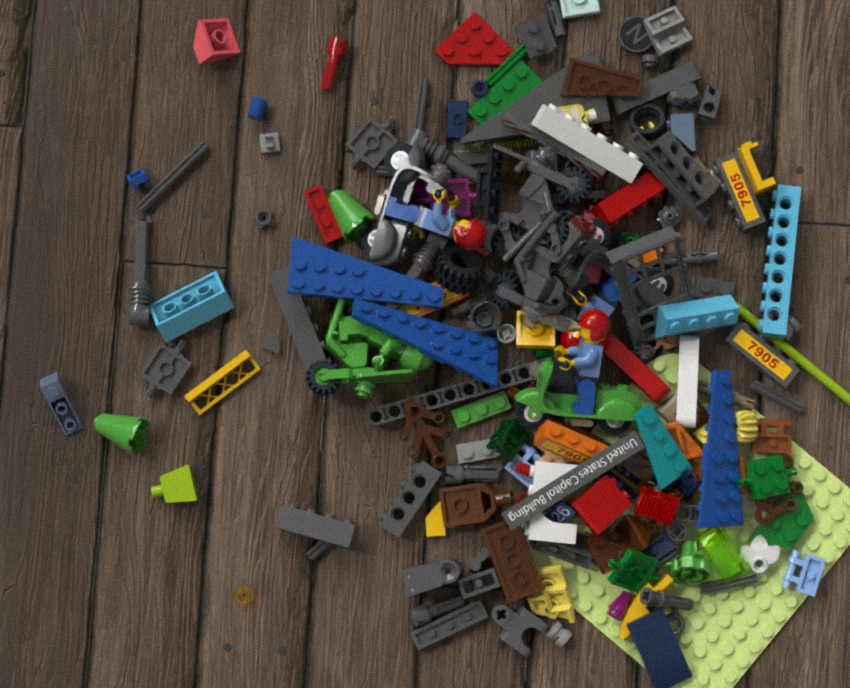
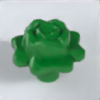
[618,230,639,247]

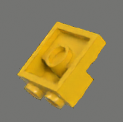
[516,309,555,349]

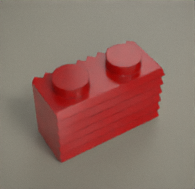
[634,486,680,526]

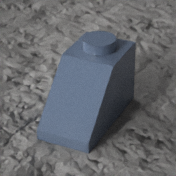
[666,113,696,155]

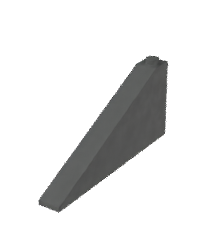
[458,52,610,146]

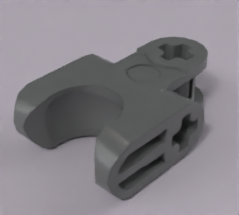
[491,604,550,658]

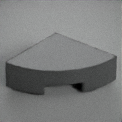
[261,329,281,354]

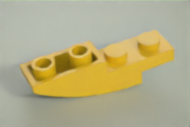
[618,574,673,640]

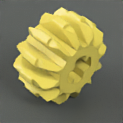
[735,410,758,443]

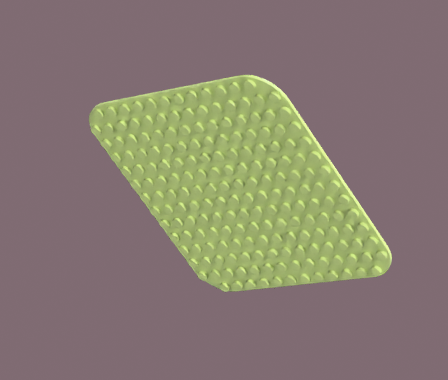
[521,354,850,688]

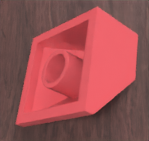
[193,18,241,64]

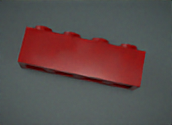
[590,171,666,228]

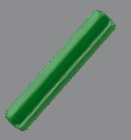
[485,43,528,88]

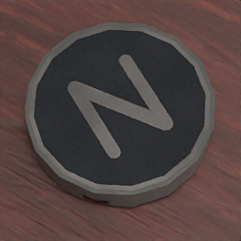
[618,16,653,54]

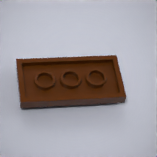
[481,520,545,603]

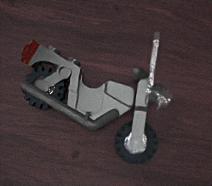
[475,143,593,263]
[489,210,597,332]

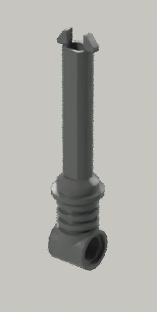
[404,128,507,199]
[128,215,152,326]
[385,231,451,310]

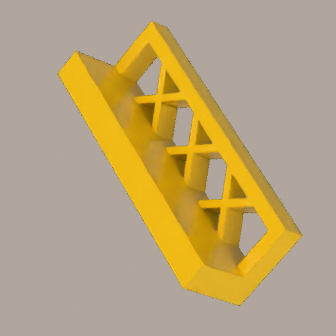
[184,350,261,415]

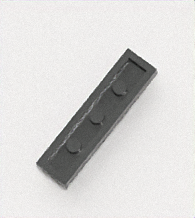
[410,599,488,650]

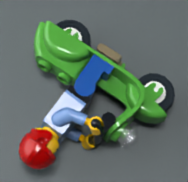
[514,309,643,435]

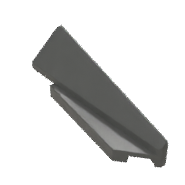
[523,520,597,569]

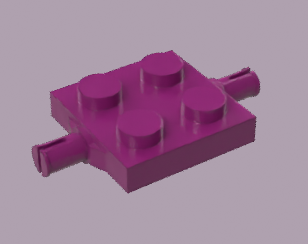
[418,178,476,217]

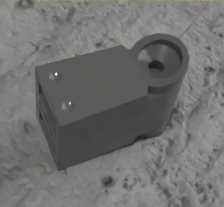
[401,558,462,597]

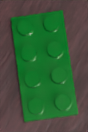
[467,60,543,126]

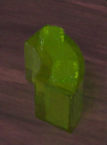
[697,527,746,584]

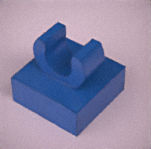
[127,167,149,192]

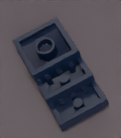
[626,607,692,688]

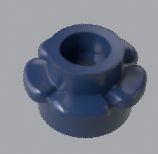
[471,80,489,99]

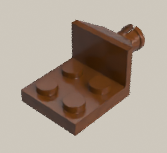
[438,482,514,528]
[584,514,660,575]

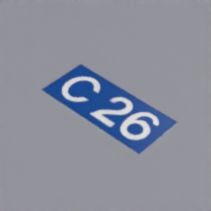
[545,502,576,523]

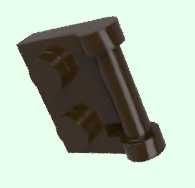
[607,452,655,496]

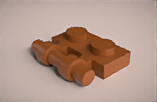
[751,418,792,454]

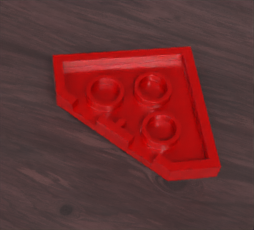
[435,12,515,66]

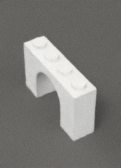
[524,461,578,544]

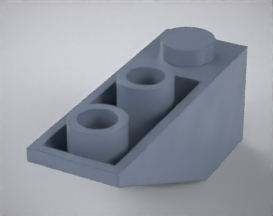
[40,372,83,436]

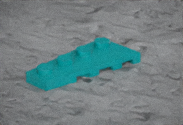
[633,404,692,490]

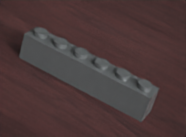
[267,266,331,372]

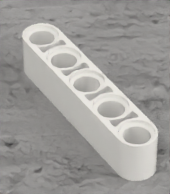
[676,335,700,428]

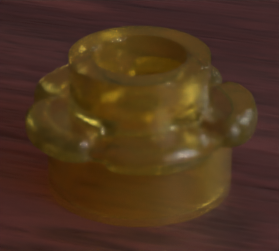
[234,586,254,605]

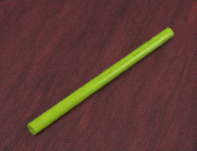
[737,303,850,406]

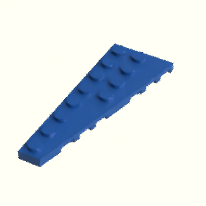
[287,237,444,309]
[351,298,498,389]
[695,370,744,528]

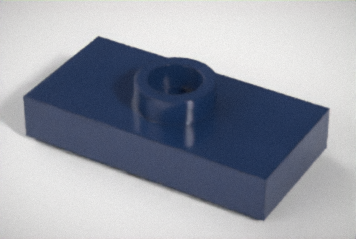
[447,100,467,139]

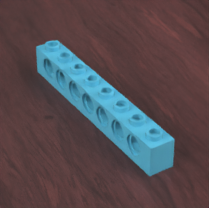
[758,184,801,339]

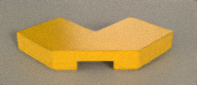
[425,501,446,537]

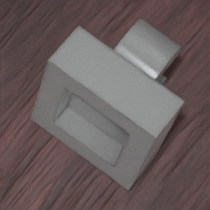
[259,132,281,154]

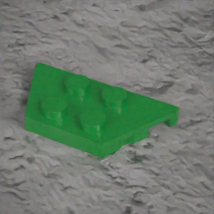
[749,480,815,549]

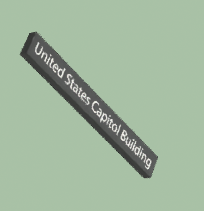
[501,430,645,531]

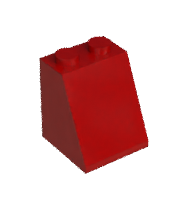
[569,474,632,535]

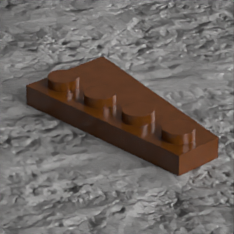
[561,58,645,96]

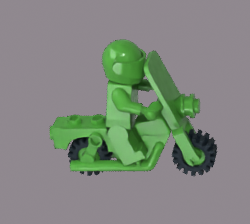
[306,298,434,399]

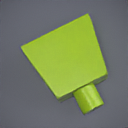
[151,465,199,503]

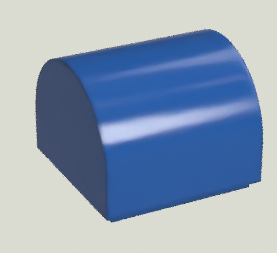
[247,96,268,121]

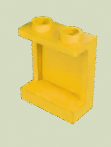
[737,141,776,196]

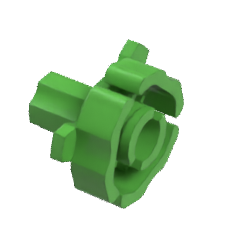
[666,541,714,586]

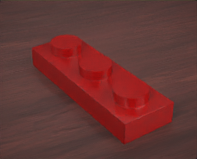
[304,184,343,245]

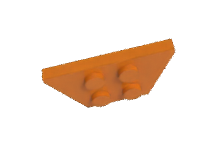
[638,421,703,460]

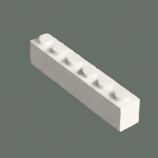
[531,104,643,183]

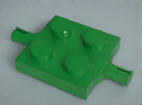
[737,454,798,500]
[608,548,660,593]

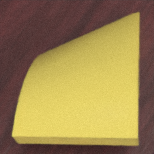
[527,564,576,623]

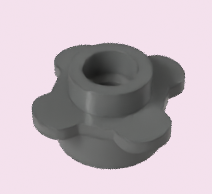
[254,208,275,229]

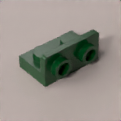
[486,418,529,462]

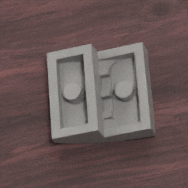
[643,5,693,57]

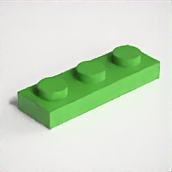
[451,390,511,429]

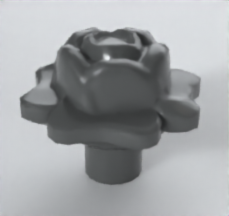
[657,206,680,228]
[632,343,656,363]

